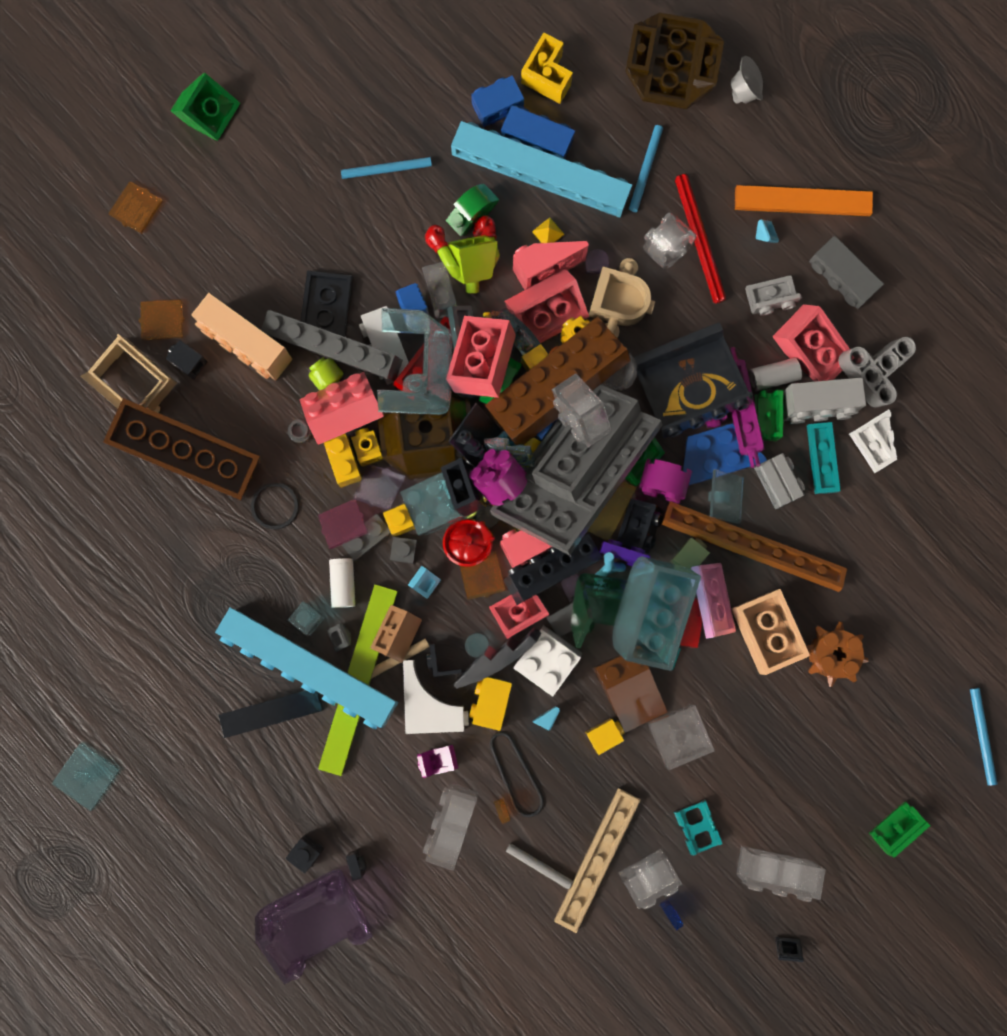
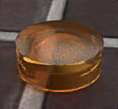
[494,798,511,824]

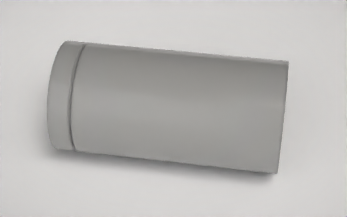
[749,357,802,392]

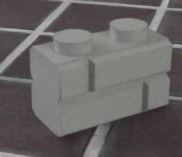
[754,453,805,509]

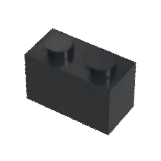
[441,458,486,517]

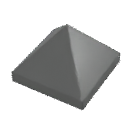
[327,623,351,652]

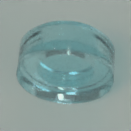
[465,633,489,657]

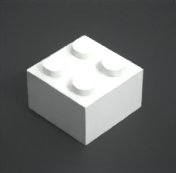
[514,625,582,696]

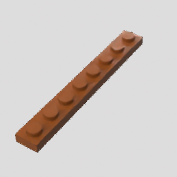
[662,501,847,592]

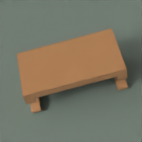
[370,605,422,663]

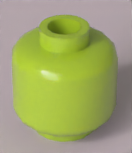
[309,357,344,391]

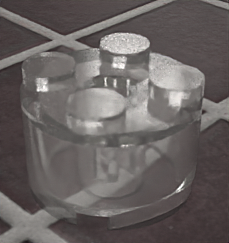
[643,213,696,270]

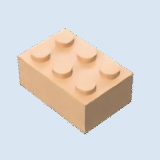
[731,589,810,675]

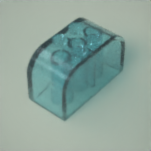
[613,556,701,671]

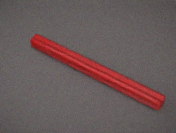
[675,174,726,303]

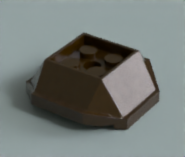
[625,12,724,109]
[378,382,471,480]

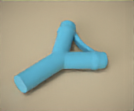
[594,552,626,582]

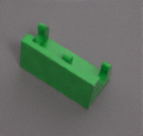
[754,390,783,441]
[869,802,930,858]

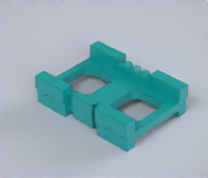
[674,799,723,856]

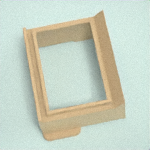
[81,334,177,413]

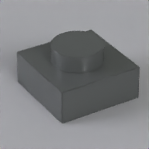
[390,537,417,564]

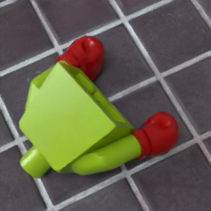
[425,215,500,293]

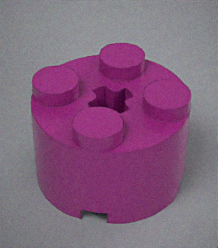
[469,449,527,506]
[639,459,692,504]

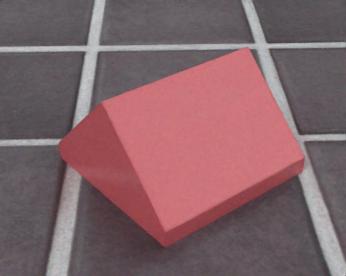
[489,595,549,639]

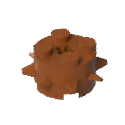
[806,622,869,687]

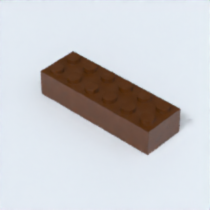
[485,317,631,449]
[103,398,260,501]

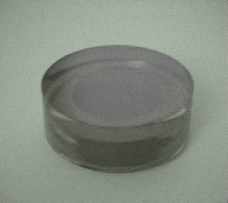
[476,504,499,529]

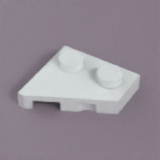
[849,410,897,473]

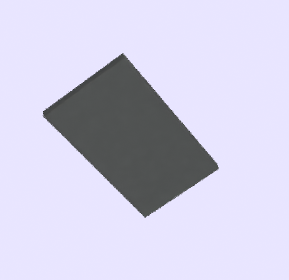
[490,385,663,555]

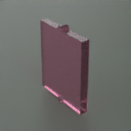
[318,499,368,550]

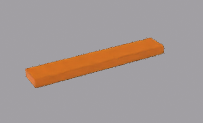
[735,185,873,216]

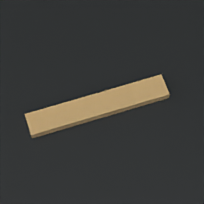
[554,788,641,933]

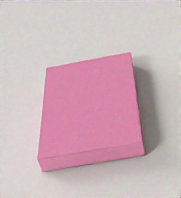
[691,563,736,639]

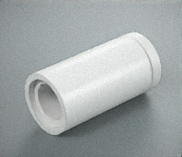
[329,558,355,608]

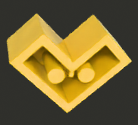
[521,33,573,104]

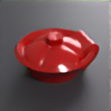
[443,519,495,567]

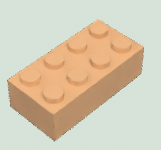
[191,293,292,381]

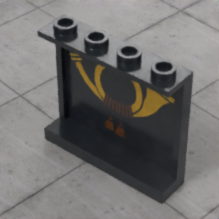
[632,322,753,438]

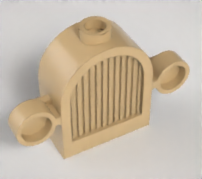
[589,258,655,338]

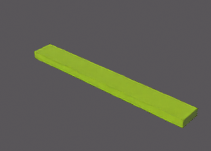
[318,585,398,776]

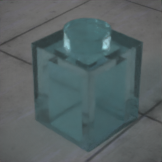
[288,601,325,636]

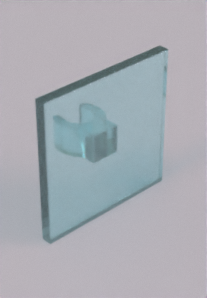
[708,470,744,524]
[52,743,119,811]

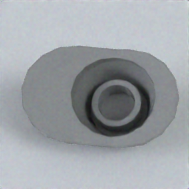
[731,56,763,104]

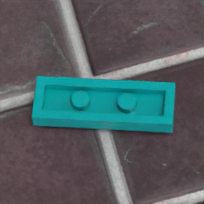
[807,422,840,494]

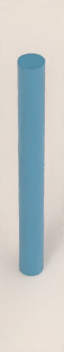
[629,125,663,212]
[341,157,432,179]
[970,688,998,785]

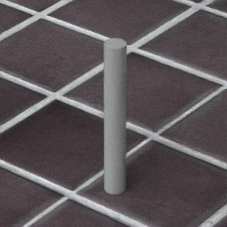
[506,843,573,889]

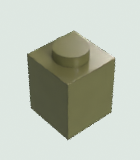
[670,538,710,576]

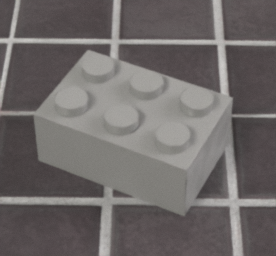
[783,378,866,424]

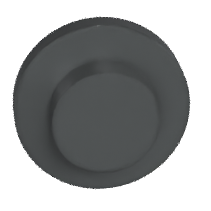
[288,419,311,443]

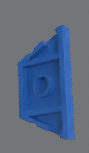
[682,424,767,486]

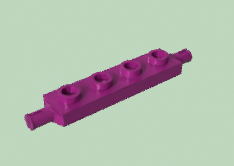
[729,347,765,468]

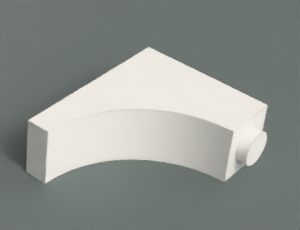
[403,660,469,734]

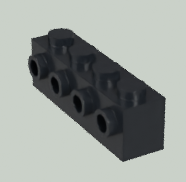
[503,534,603,605]

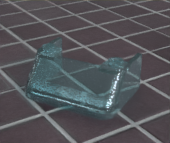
[378,308,452,415]

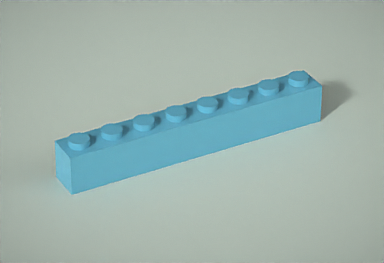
[451,121,632,218]
[215,608,398,730]

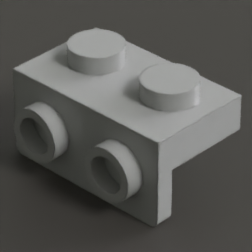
[745,276,802,315]

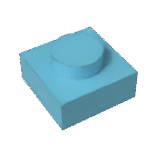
[408,566,441,599]

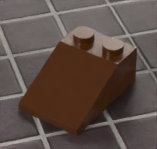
[593,647,667,733]

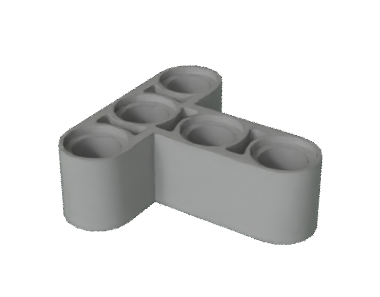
[838,337,916,407]

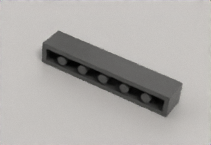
[261,310,403,382]

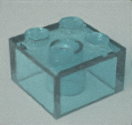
[400,472,468,536]

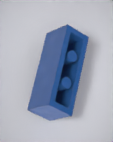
[501,105,575,159]

